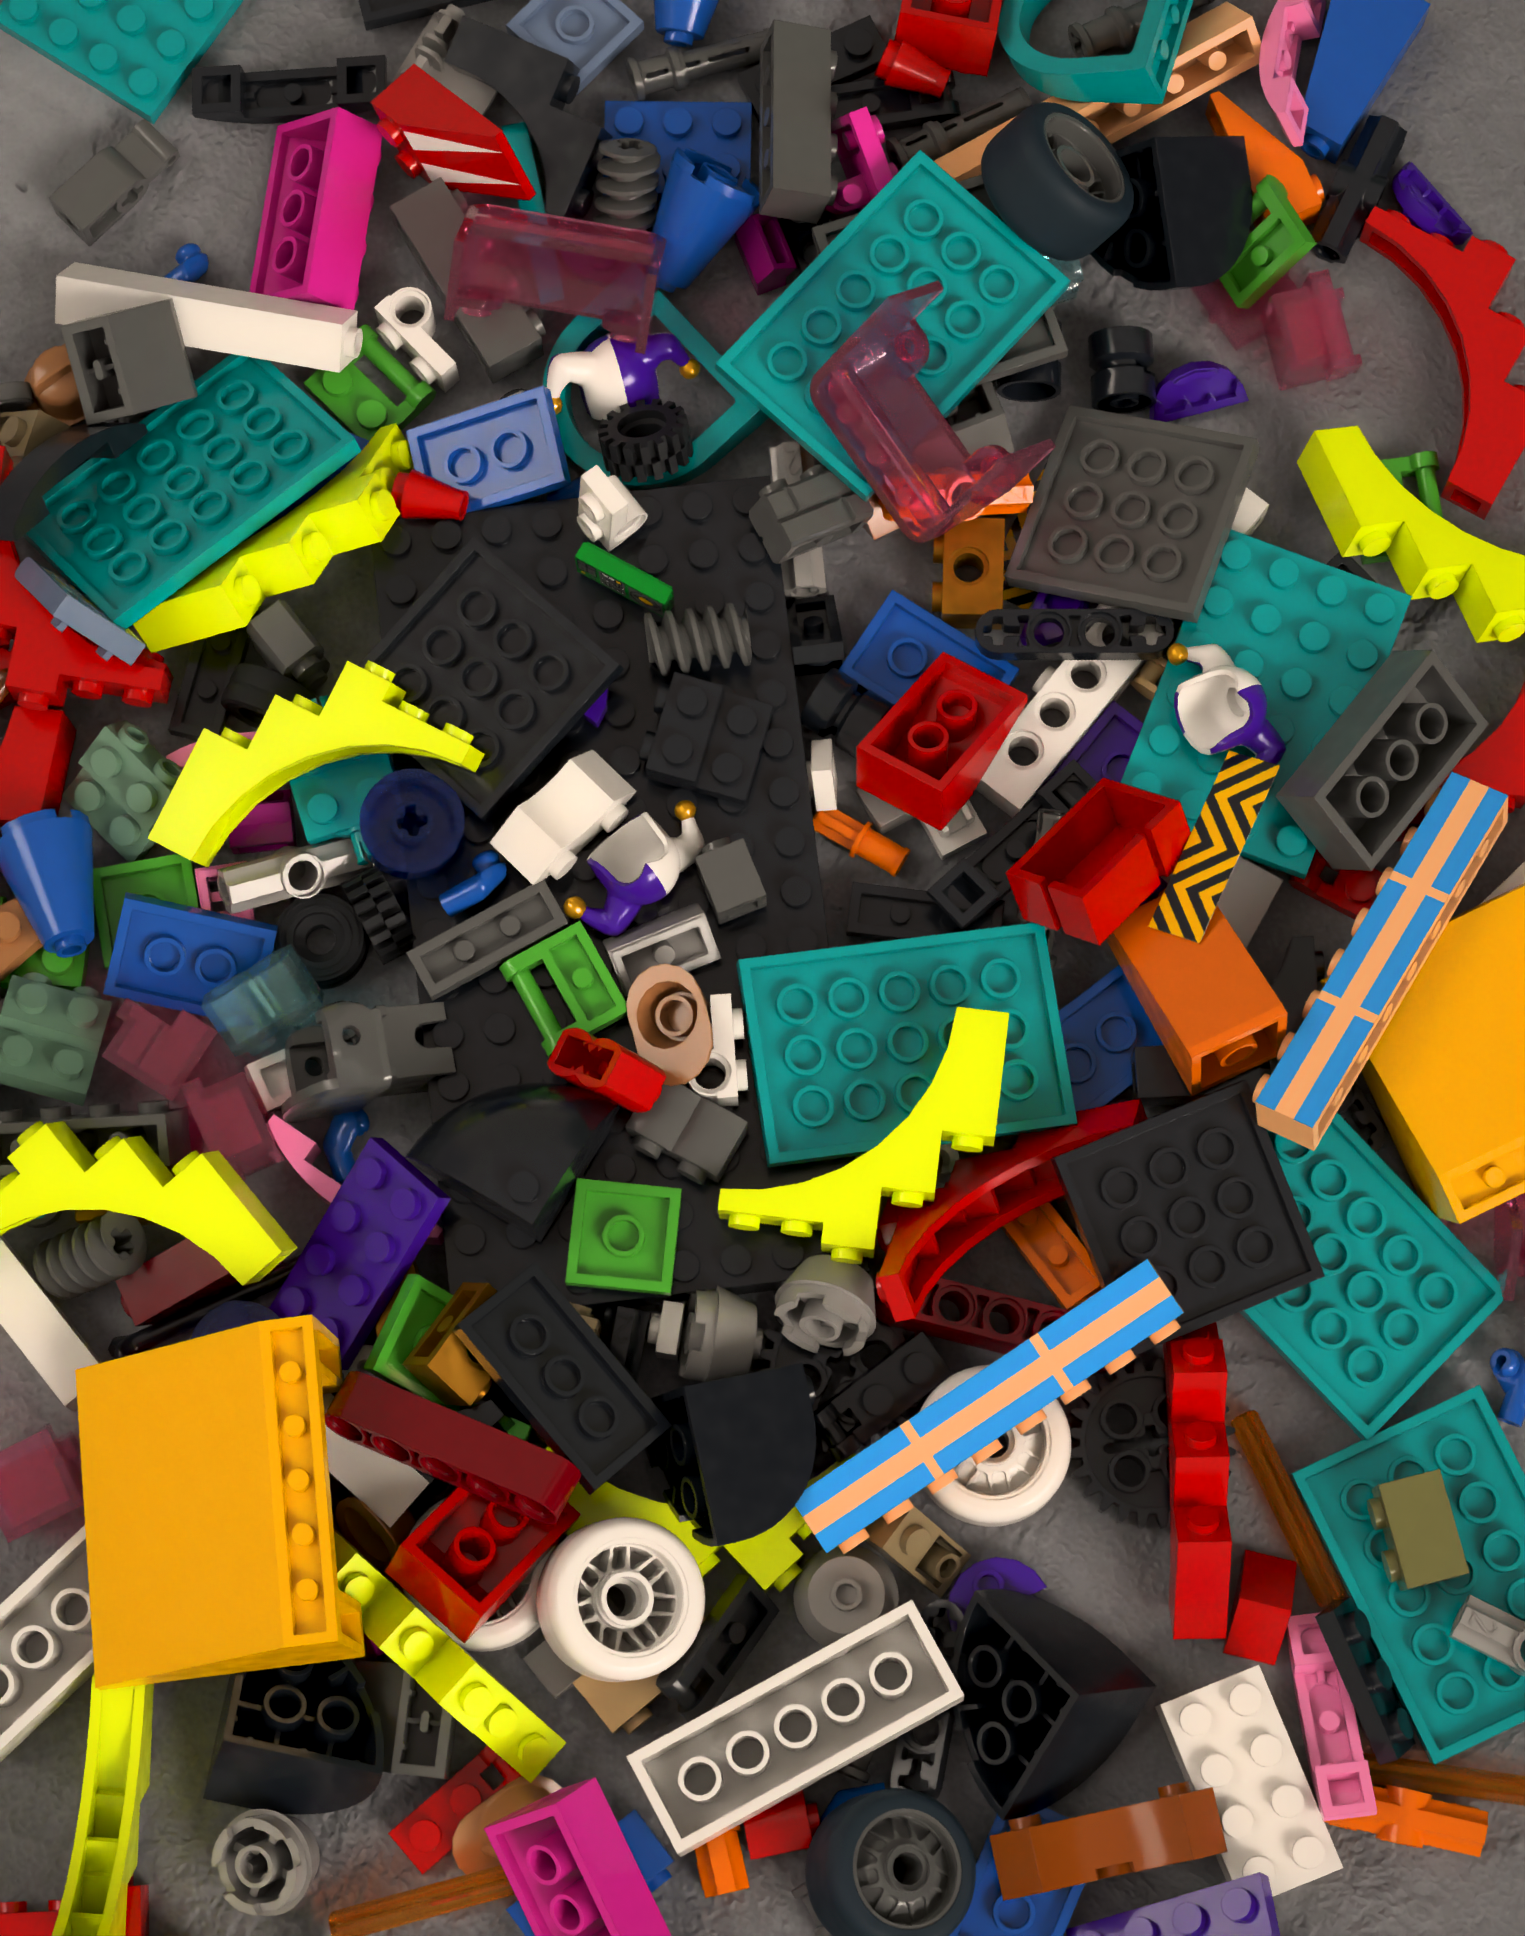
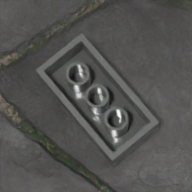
[1275,650,1488,871]

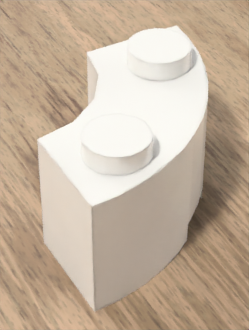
[489,749,636,885]

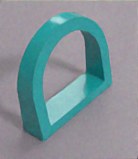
[998,0,1193,104]
[543,264,769,490]

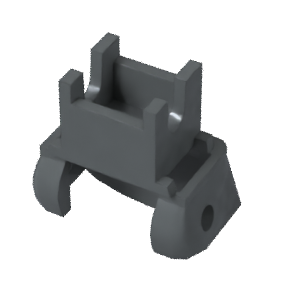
[281,1001,456,1123]

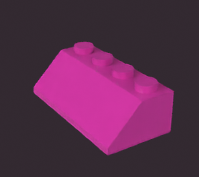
[249,107,382,310]
[484,1777,671,1936]

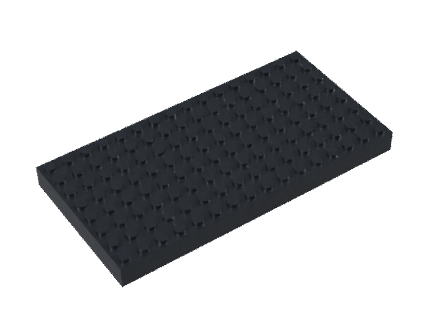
[371,475,870,1312]

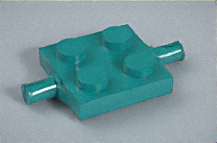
[289,695,407,865]

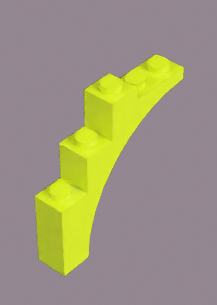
[133,423,414,653]
[1297,425,1525,643]
[148,660,485,868]
[718,1007,1009,1264]
[0,1121,298,1286]
[545,1446,856,1593]
[334,1529,566,1783]
[52,1674,154,1936]

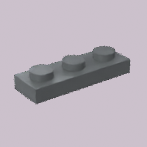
[406,879,569,1001]

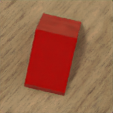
[1222,1549,1297,1666]

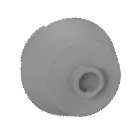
[774,1254,876,1356]
[678,1285,763,1383]
[793,1546,899,1646]
[211,1809,320,1916]

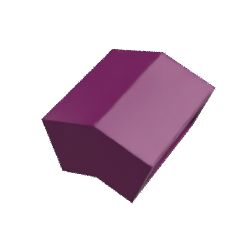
[735,214,797,296]
[229,789,297,854]

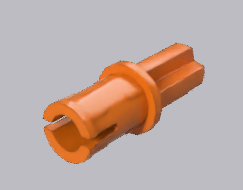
[813,809,911,877]

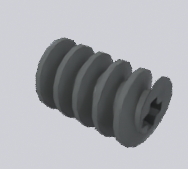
[594,138,661,250]
[644,602,752,676]
[33,1211,147,1300]

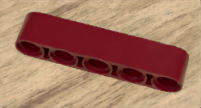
[874,1278,1107,1376]
[324,1371,581,1524]

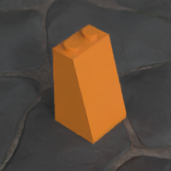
[1107,888,1287,1096]

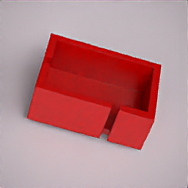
[1006,778,1191,946]

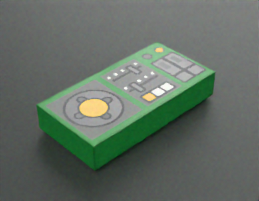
[575,541,675,617]

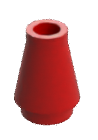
[874,39,951,98]
[391,469,469,521]

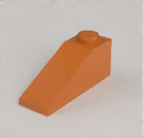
[1205,91,1325,228]

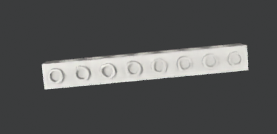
[975,487,1269,818]

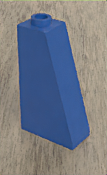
[1300,0,1431,164]

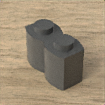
[246,600,330,693]
[625,1084,749,1184]

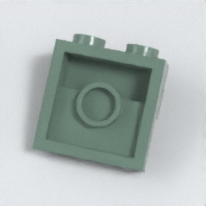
[62,720,182,862]
[0,972,112,1106]

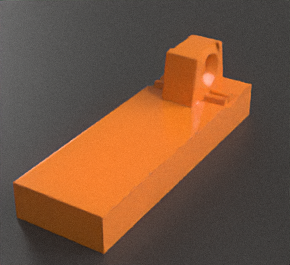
[1001,1202,1102,1311]

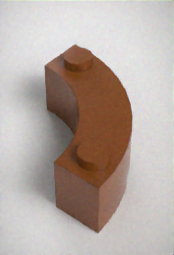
[989,1781,1228,1901]

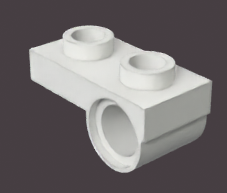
[374,287,460,393]
[577,465,648,552]
[687,993,748,1107]

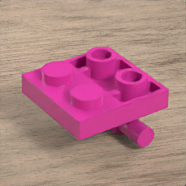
[824,106,899,214]

